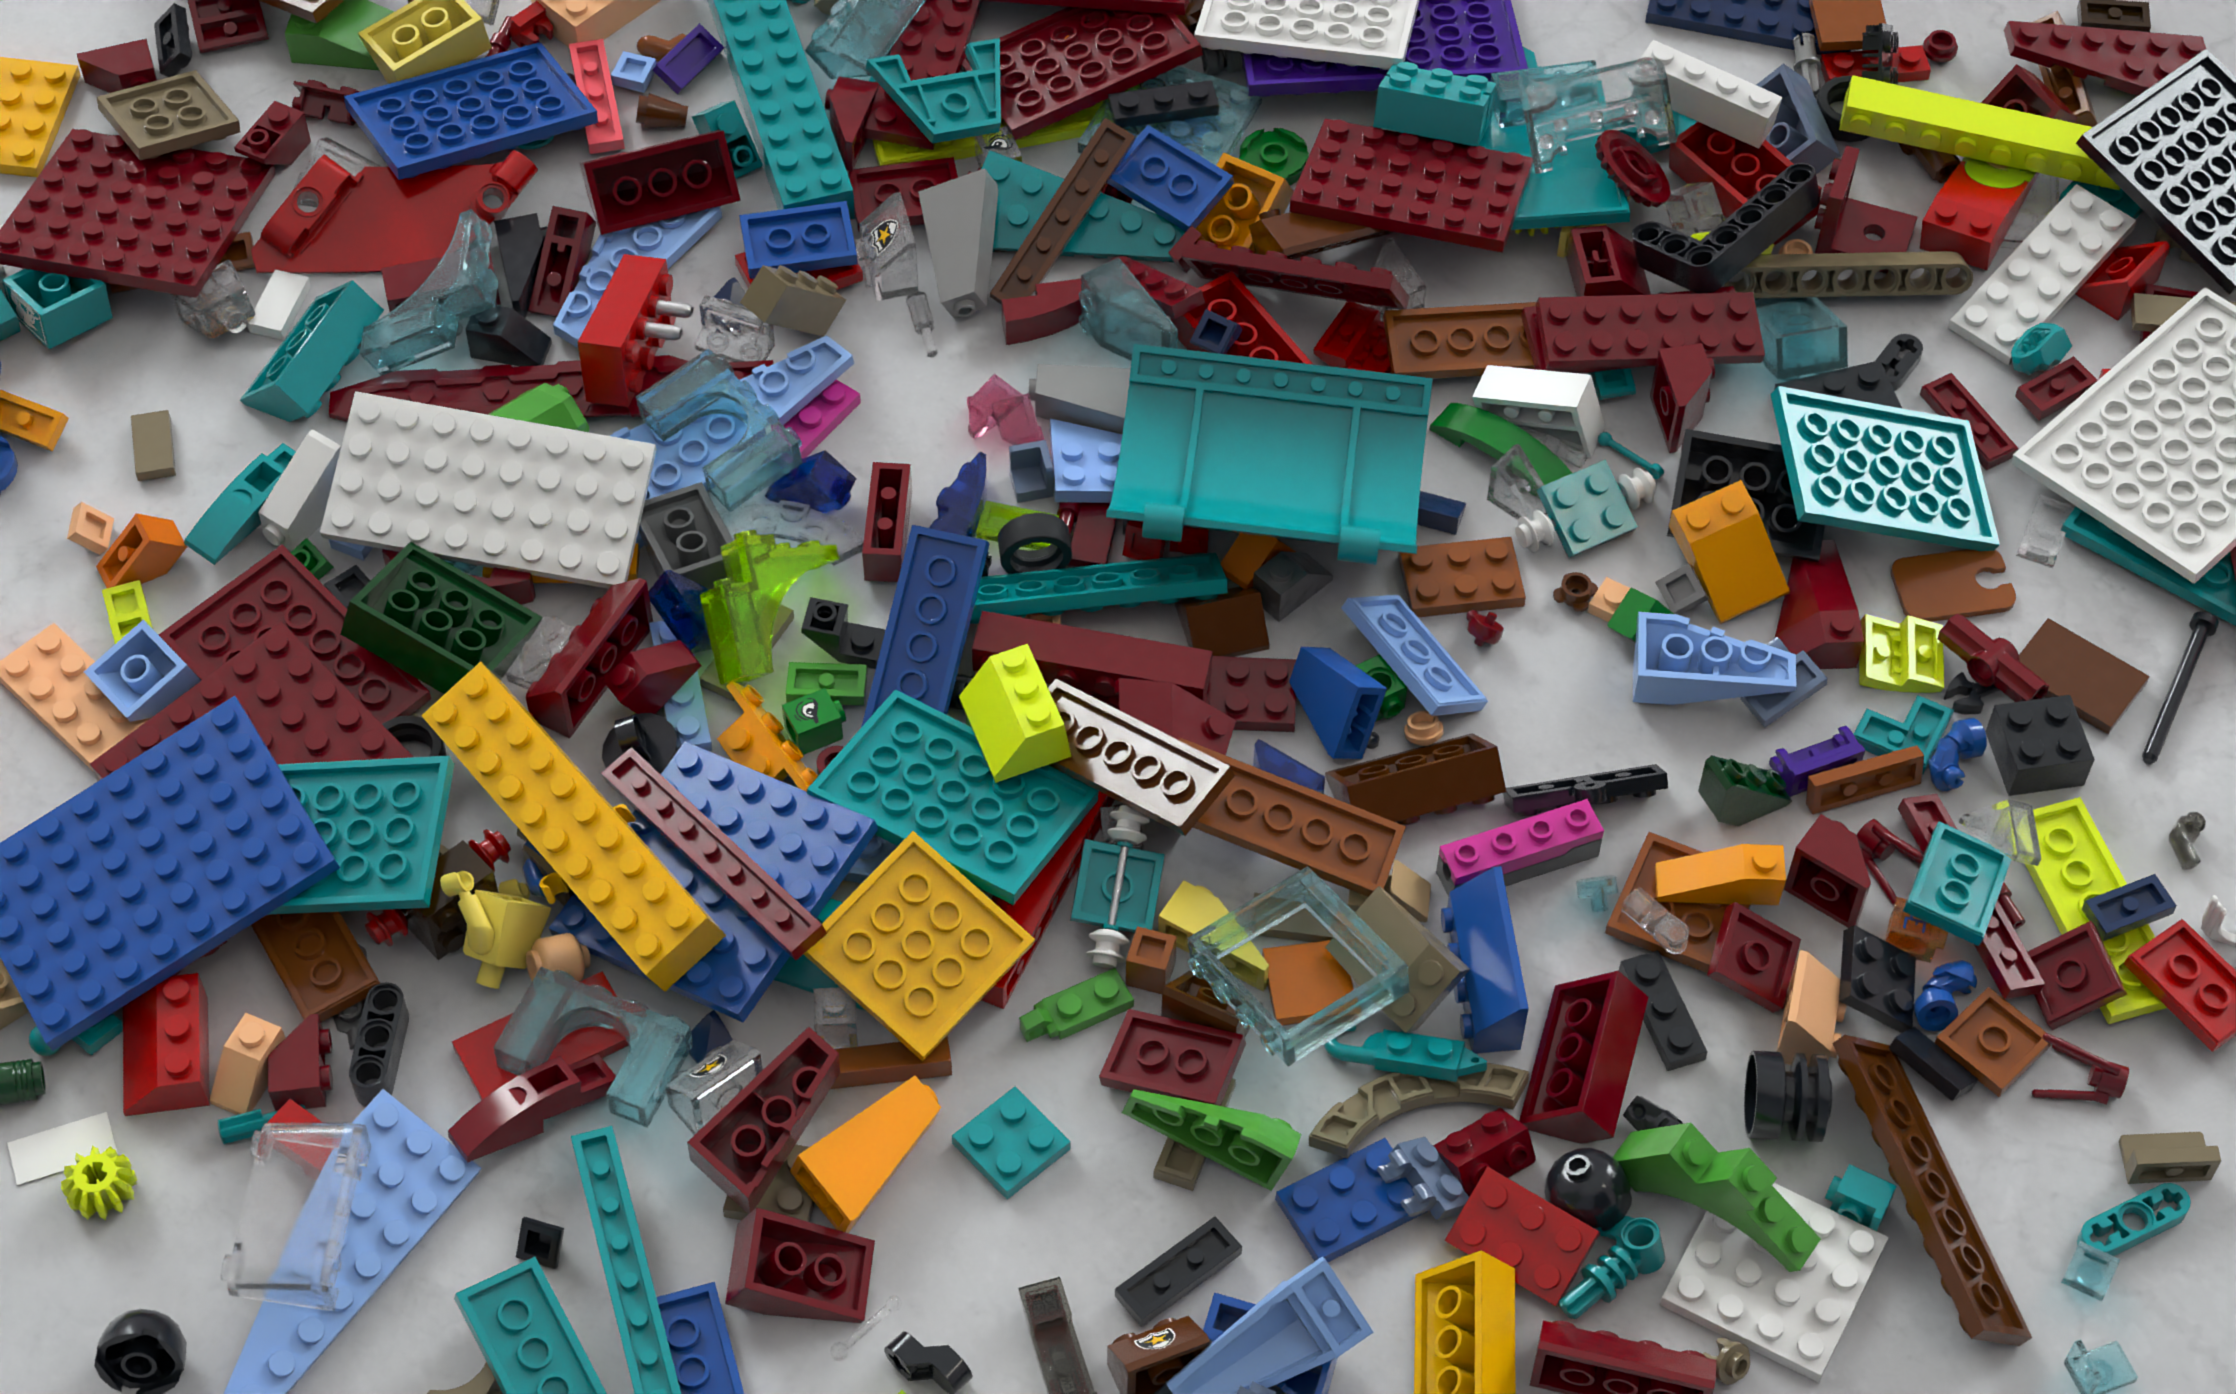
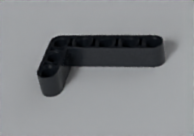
[1631,163,1820,293]

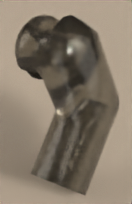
[2168,811,2206,870]

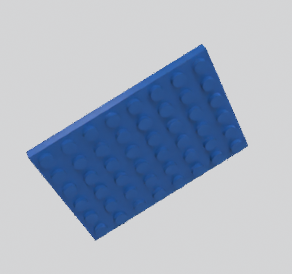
[0,696,341,1051]

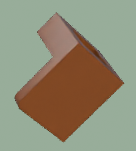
[1126,926,1177,994]

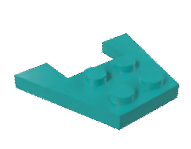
[865,38,1001,144]

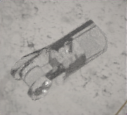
[1622,887,1690,954]

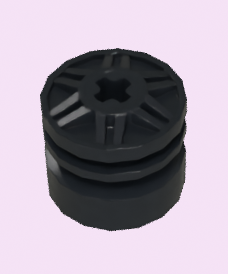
[1744,1050,1832,1142]

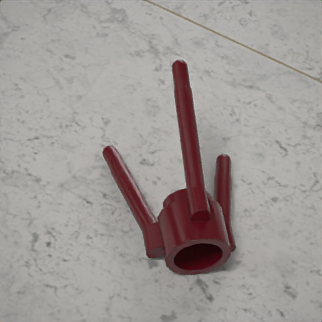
[1857,819,1923,910]
[2031,1033,2129,1105]

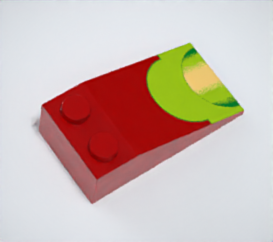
[1919,157,2039,271]

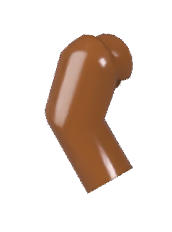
[637,33,686,62]

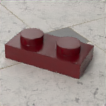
[2015,356,2098,421]

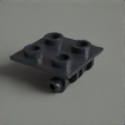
[1862,23,1899,85]

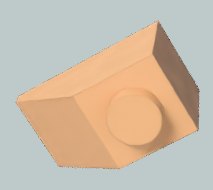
[209,1012,285,1115]

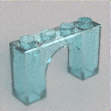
[636,348,803,512]
[493,967,693,1128]

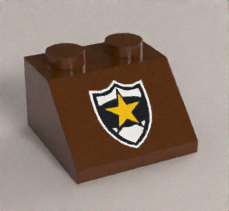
[1107,1316,1210,1394]

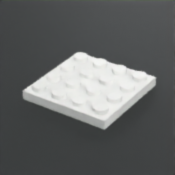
[1660,1183,1889,1383]

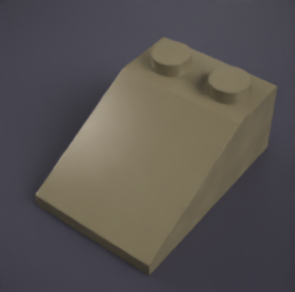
[1325,886,1470,1033]

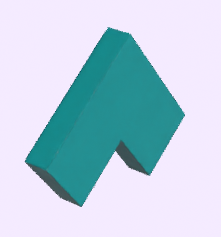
[1853,695,1954,775]

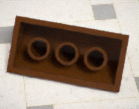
[1249,209,1393,259]
[1325,733,1506,825]

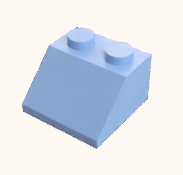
[84,619,200,722]

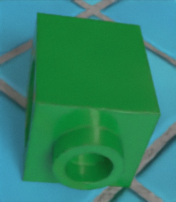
[1355,654,1407,722]

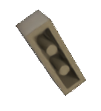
[740,265,846,337]

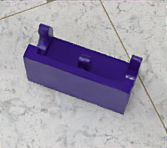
[1769,725,1865,797]

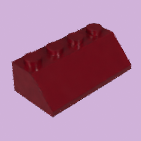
[579,130,741,235]
[526,578,653,738]
[1519,970,1649,1144]
[1529,1320,1716,1394]

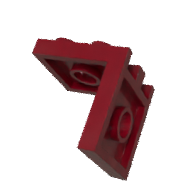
[1814,146,1918,274]

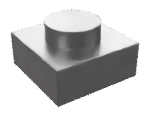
[1655,563,1709,615]

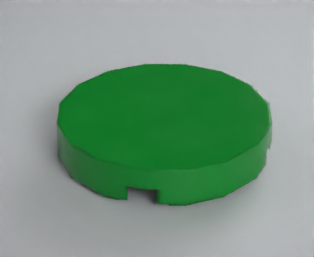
[1239,128,1309,185]

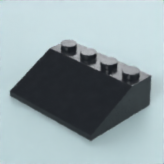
[1667,429,1825,562]

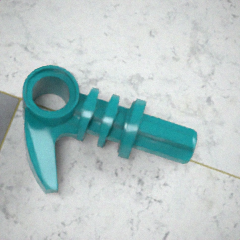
[1559,1216,1665,1319]

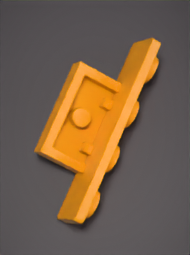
[717,681,818,792]

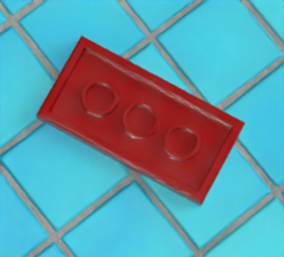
[452,971,639,1100]

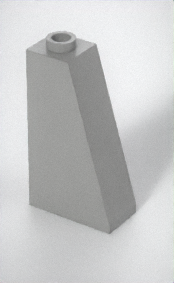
[918,168,999,318]
[1028,364,1131,434]

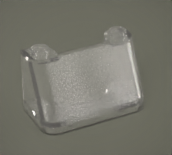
[1521,57,1677,174]
[220,1122,371,1312]

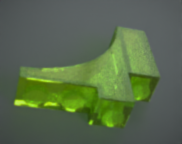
[700,530,840,685]

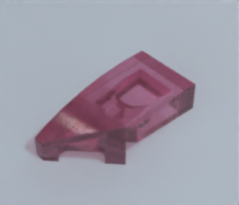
[967,373,1023,439]
[992,393,1044,445]

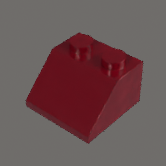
[1981,64,2078,123]
[1650,343,1715,453]
[1784,814,1871,928]

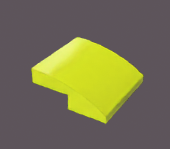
[1859,614,1944,693]

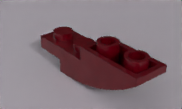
[448,1054,618,1163]

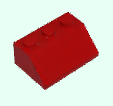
[123,973,210,1116]

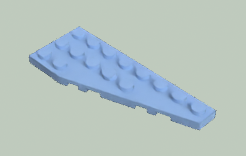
[610,335,854,549]
[224,1089,481,1394]

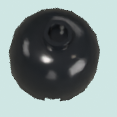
[1544,1148,1632,1231]
[94,1309,187,1394]

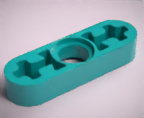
[2077,1183,2191,1261]

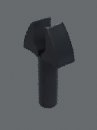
[1944,672,2000,714]

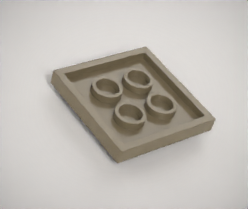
[97,70,241,160]

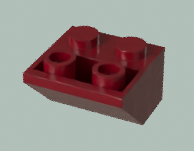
[1566,225,1651,297]

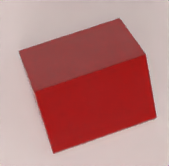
[2075,241,2170,321]

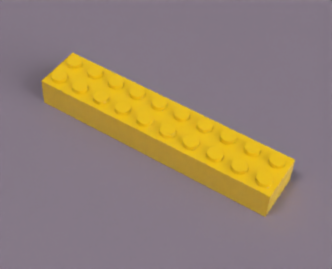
[421,661,726,992]

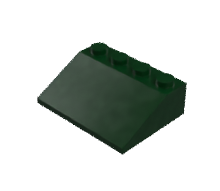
[340,542,543,694]

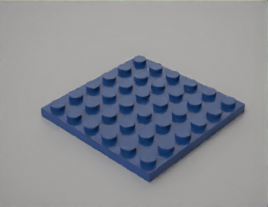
[548,742,878,1023]

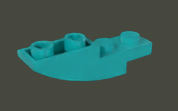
[184,443,296,565]

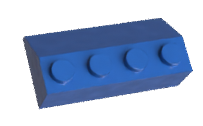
[1441,866,1529,1054]

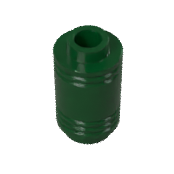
[0,1058,46,1105]

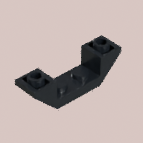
[801,597,885,669]

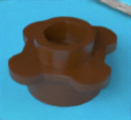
[1553,572,1598,612]

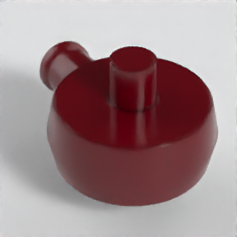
[1466,610,1504,647]

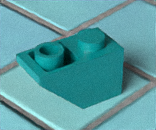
[691,100,763,179]

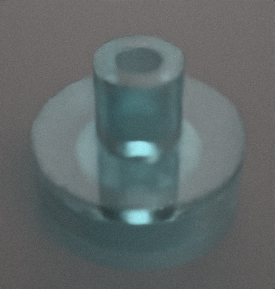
[1576,875,1618,912]

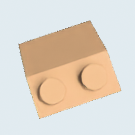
[1777,950,1846,1067]

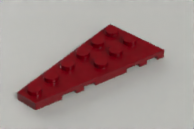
[2003,21,2206,96]

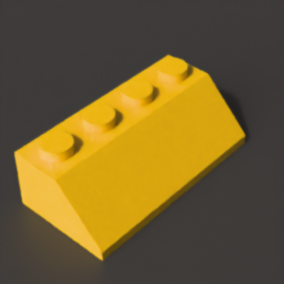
[1414,1250,1516,1394]

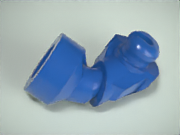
[1929,718,1987,791]
[1913,960,1977,1031]

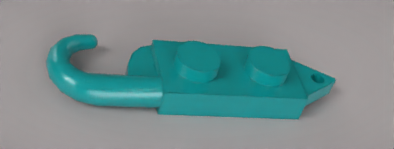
[1323,1023,1487,1082]

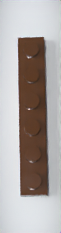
[990,118,1136,304]

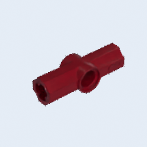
[1937,613,2050,702]

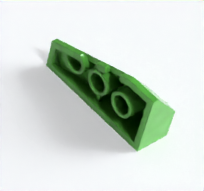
[1121,1089,1302,1191]

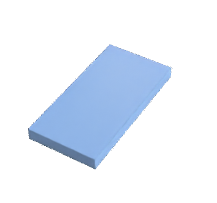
[1341,595,1488,716]

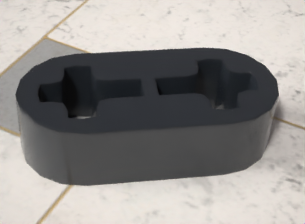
[1874,334,1923,391]

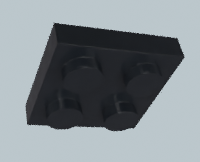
[1839,925,1916,1033]

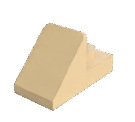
[1348,860,1431,922]

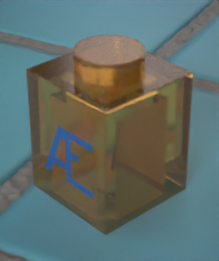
[1885,897,1948,963]

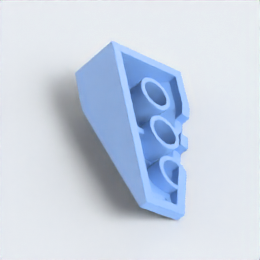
[1633,612,1796,705]

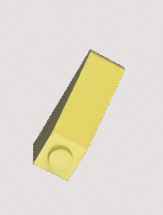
[1158,880,1269,991]

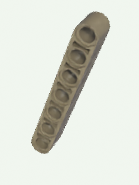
[1723,251,1973,298]

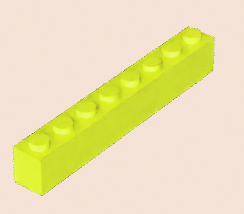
[1839,75,2120,190]

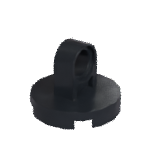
[602,713,682,774]

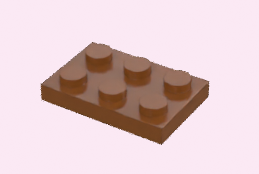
[1398,537,1526,617]

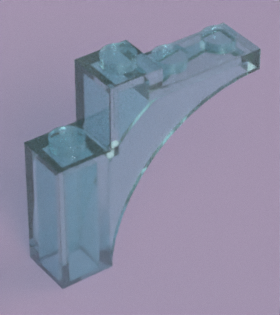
[360,209,499,376]

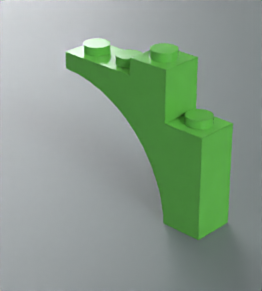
[1613,1122,1821,1272]

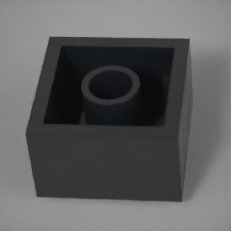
[1985,695,2095,796]

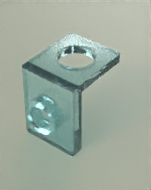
[2064,1339,2138,1394]

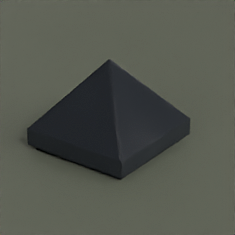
[516,1216,564,1269]

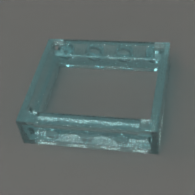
[1187,866,1410,1066]

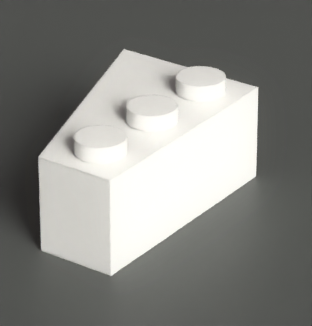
[1472,365,1605,459]

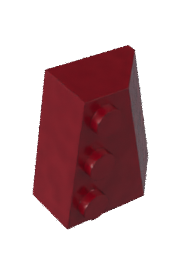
[1115,678,1236,755]

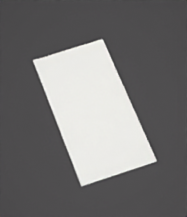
[7,1112,118,1185]

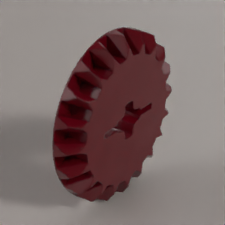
[1595,129,1670,208]

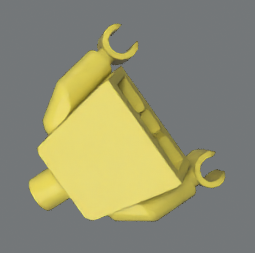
[440,871,551,989]

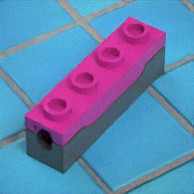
[1436,799,1604,897]

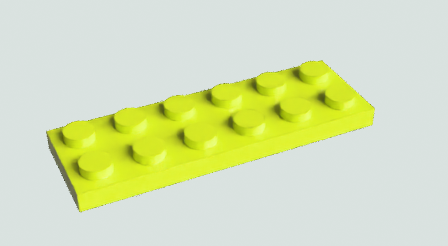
[2004,797,2167,1024]

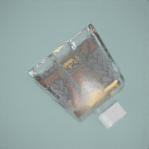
[169,259,256,339]

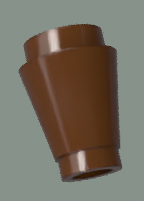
[636,93,688,128]

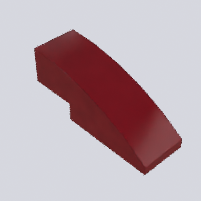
[1001,275,1108,345]

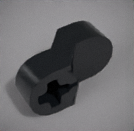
[884,1331,973,1394]

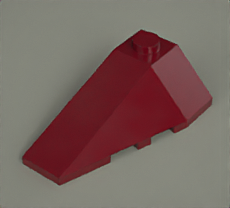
[1774,540,1864,669]

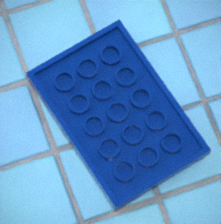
[344,42,598,180]

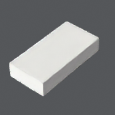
[247,270,311,340]

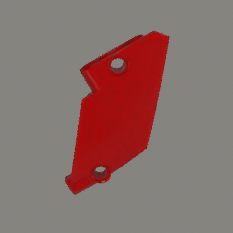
[251,150,538,273]

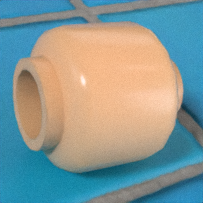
[526,933,590,990]

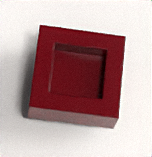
[1168,226,1206,273]

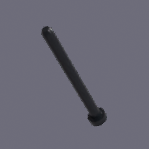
[2142,611,2219,765]

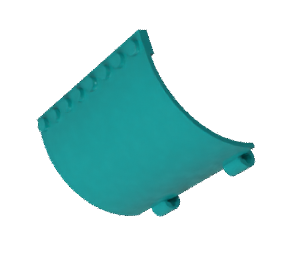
[1106,344,1433,565]

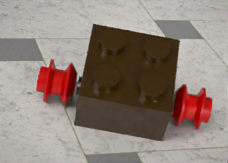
[365,829,511,960]

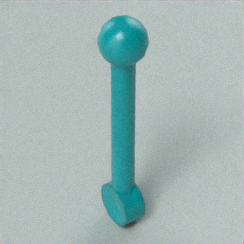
[1598,432,1664,480]

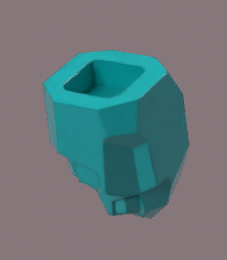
[2011,323,2072,375]

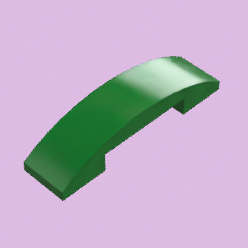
[1429,402,1572,494]

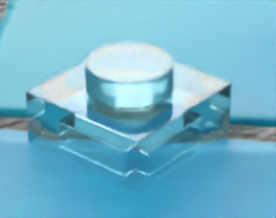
[2061,1241,2121,1301]

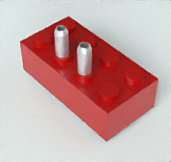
[577,254,694,407]

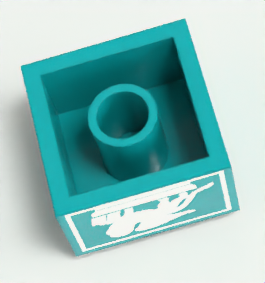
[2,269,113,349]

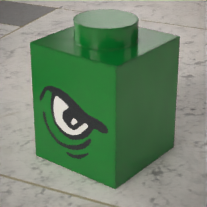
[782,688,846,755]

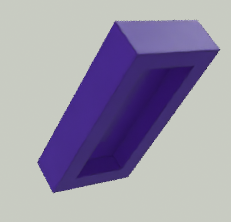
[652,23,725,95]

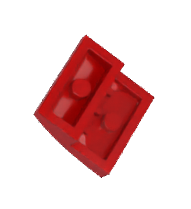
[1313,301,1391,374]

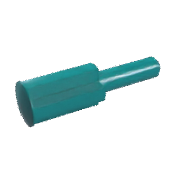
[217,1104,306,1144]

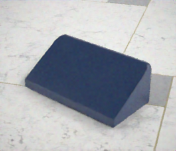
[1417,491,1466,535]

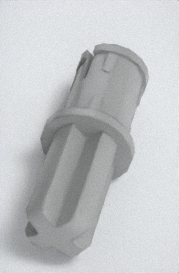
[1793,33,1821,98]

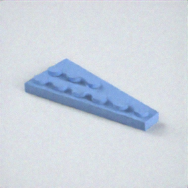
[553,206,722,348]
[1049,418,1122,503]

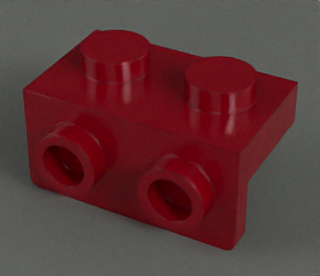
[1433,1107,1536,1197]

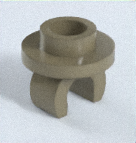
[1703,1338,1750,1385]

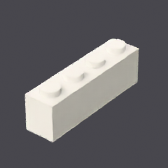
[1631,40,1782,149]

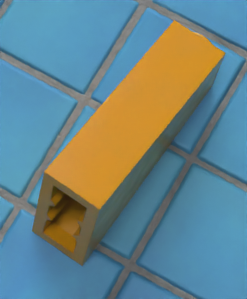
[790,1076,941,1233]

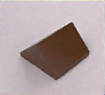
[1175,586,1270,657]
[1161,971,1263,1038]

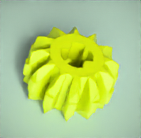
[61,1145,137,1220]

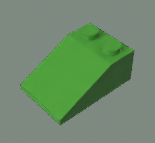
[285,0,394,71]

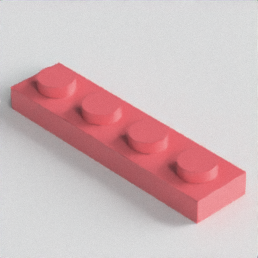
[569,39,625,154]

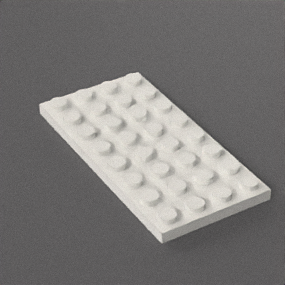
[320,391,657,589]

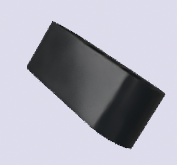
[349,982,409,1107]

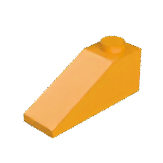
[1655,844,1786,905]

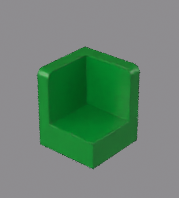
[1607,587,1674,643]

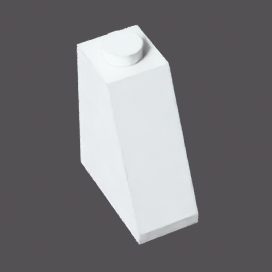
[258,429,341,551]

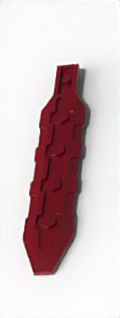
[329,355,774,422]

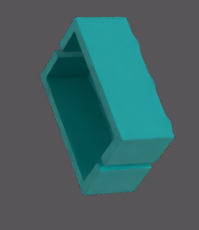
[1373,62,1497,147]

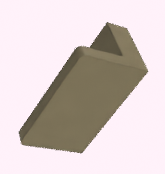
[2119,1132,2222,1184]

